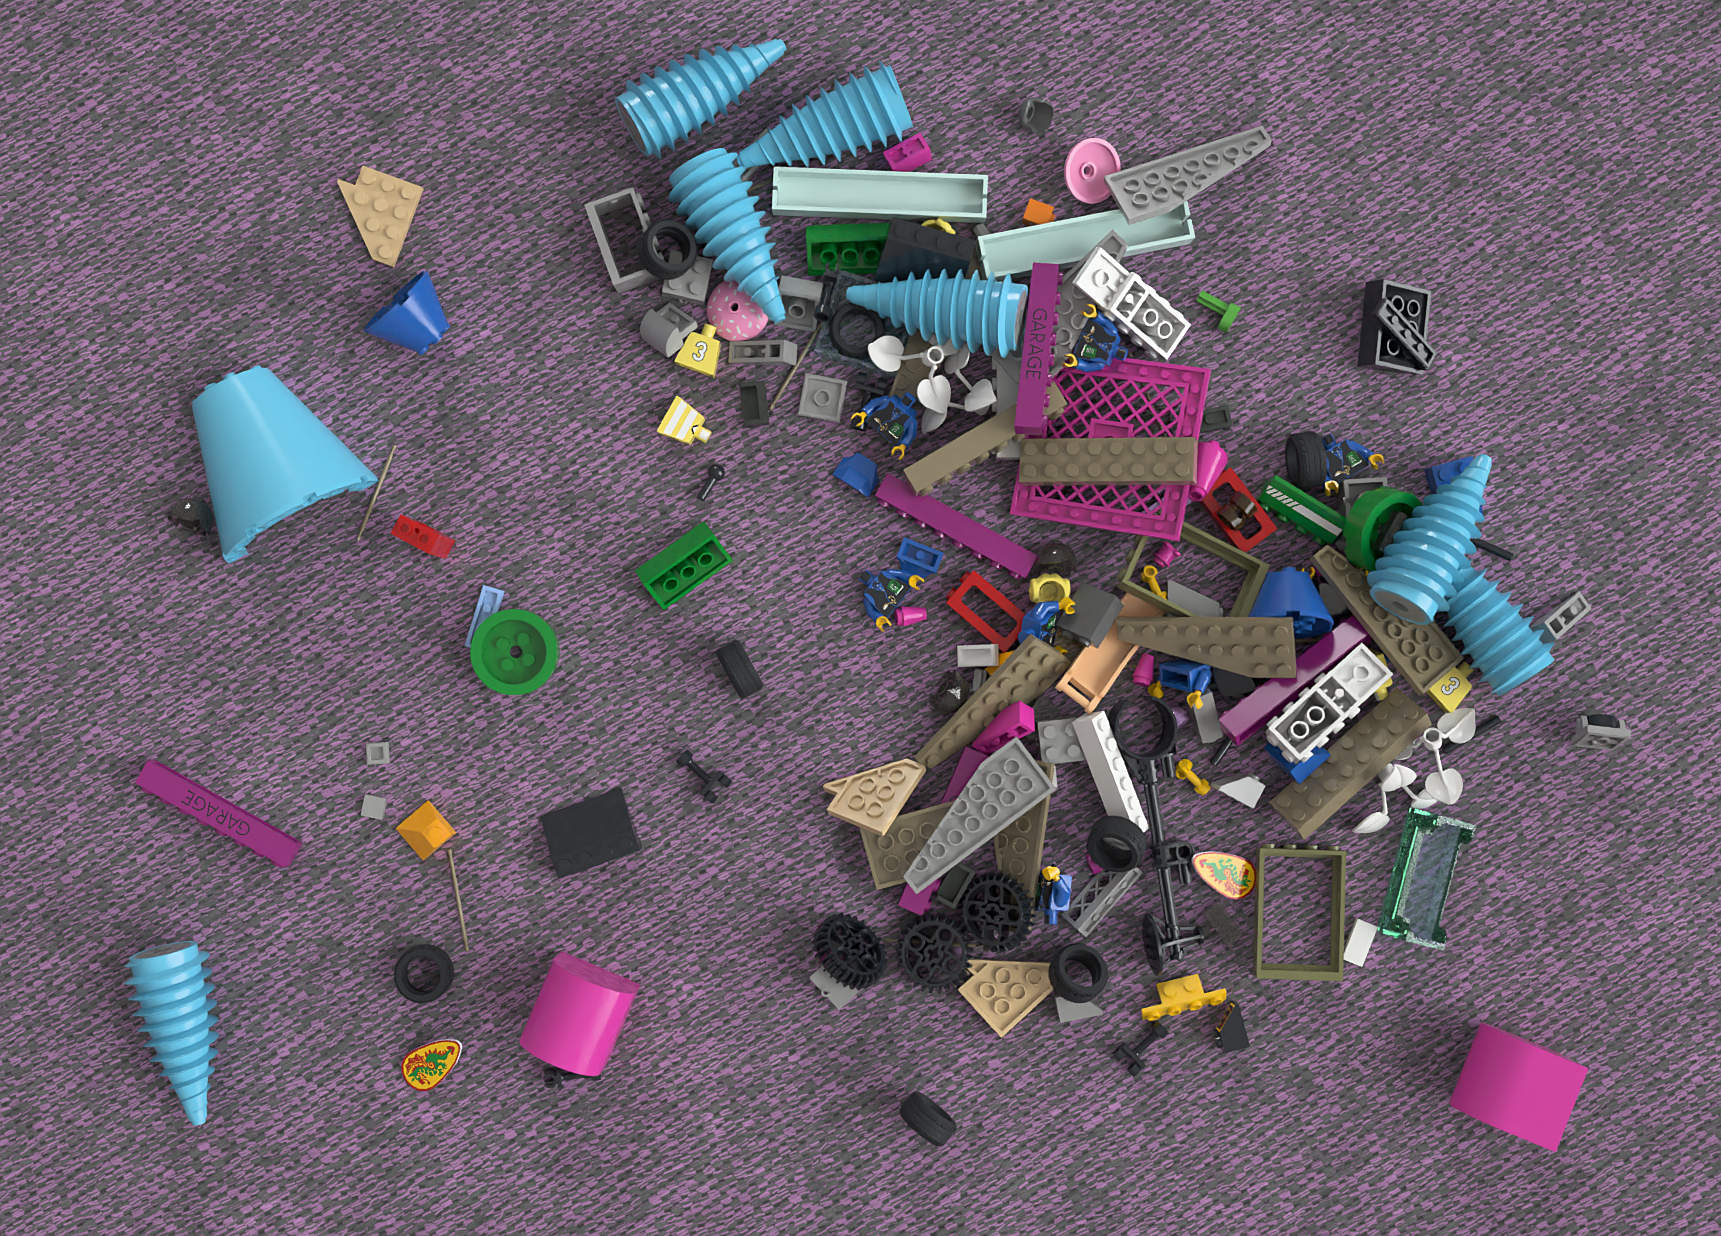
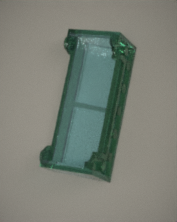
[1377,807,1477,951]

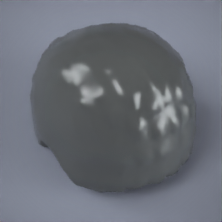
[1018,97,1054,133]

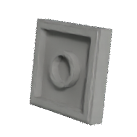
[798,373,847,423]

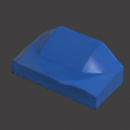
[832,452,880,498]
[896,537,944,579]

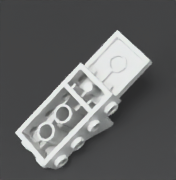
[1072,247,1191,360]
[1265,643,1393,764]

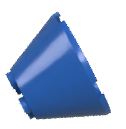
[364,270,450,356]
[1248,567,1334,639]

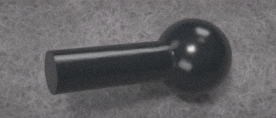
[697,464,725,501]

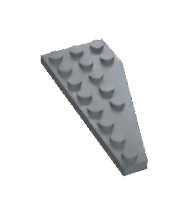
[1104,126,1271,225]
[991,229,1128,384]
[903,736,1056,894]

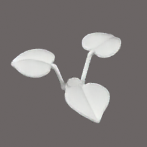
[868,334,958,414]
[921,342,997,434]
[1395,708,1476,805]
[1352,763,1438,833]

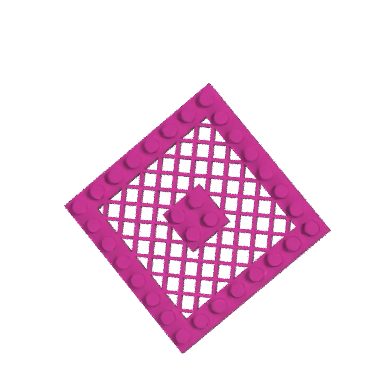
[1010,351,1211,541]

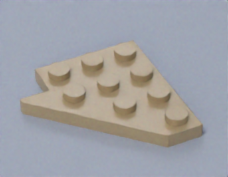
[337,166,424,268]
[823,758,926,837]
[957,959,1054,1038]

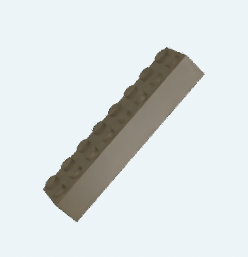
[902,382,1067,497]
[1019,437,1198,486]
[1269,688,1432,840]

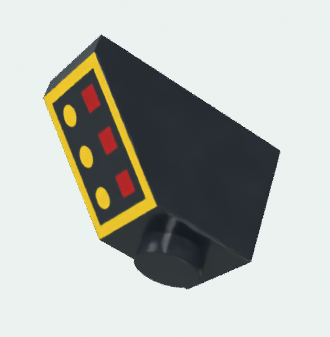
[1214,1001,1250,1053]

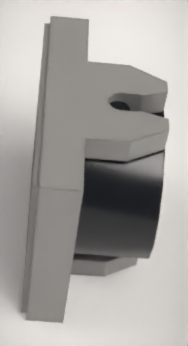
[1571,714,1631,750]

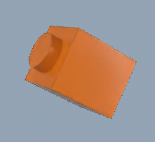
[1021,198,1056,226]

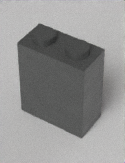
[1056,582,1124,649]

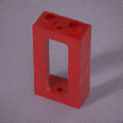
[1198,467,1277,553]
[390,514,456,559]
[945,570,1026,653]

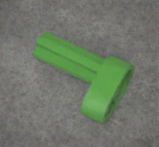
[1196,290,1241,333]

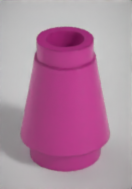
[894,606,927,627]
[1132,654,1154,687]

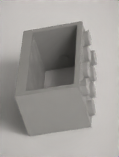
[584,187,665,294]

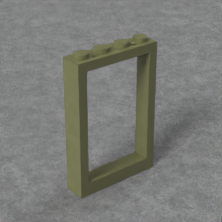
[1116,507,1270,617]
[1252,843,1346,981]

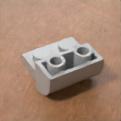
[640,303,698,358]

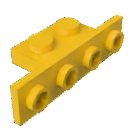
[1141,974,1227,1021]

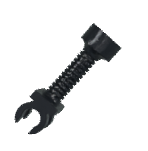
[814,262,839,322]
[850,372,887,432]
[676,749,732,804]
[1112,1021,1169,1077]
[544,1068,601,1088]

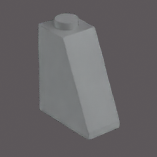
[1165,581,1223,617]
[1182,686,1223,743]

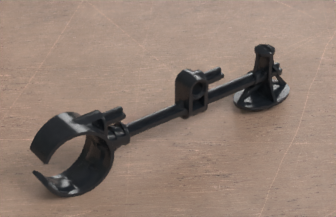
[1107,696,1205,976]

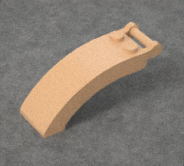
[1055,592,1165,714]

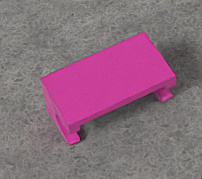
[883,133,932,172]

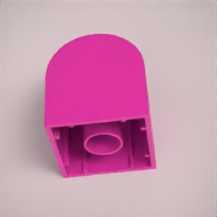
[519,951,641,1076]
[1449,1022,1588,1152]

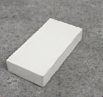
[957,644,999,667]
[1344,918,1378,967]

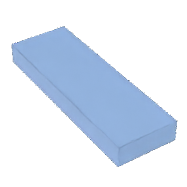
[465,585,505,648]

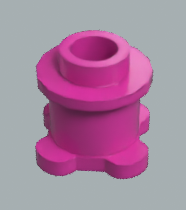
[1153,541,1181,568]

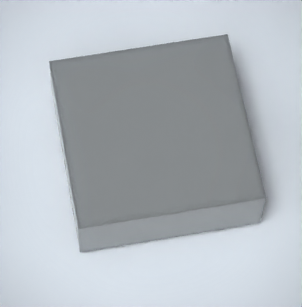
[366,742,390,765]
[361,794,388,820]

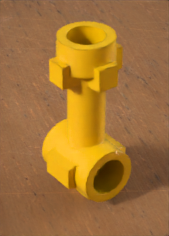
[1140,565,1167,600]
[1175,759,1211,796]

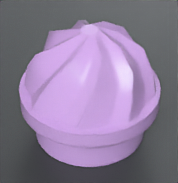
[1171,707,1189,729]

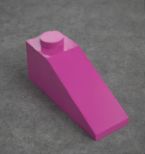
[972,701,1035,755]

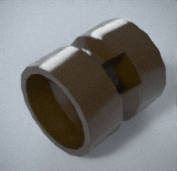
[1216,491,1258,532]

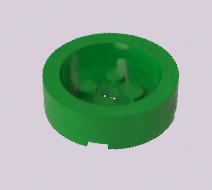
[1343,486,1423,572]
[470,609,560,695]

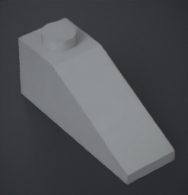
[728,340,797,366]
[1530,591,1591,644]

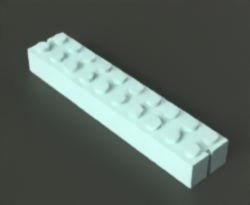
[772,167,988,224]
[975,201,1195,282]

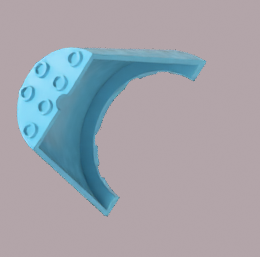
[192,365,379,563]

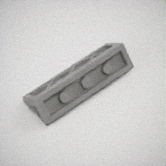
[1062,867,1143,937]

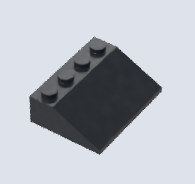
[874,217,976,283]
[1357,279,1431,375]
[541,788,643,879]

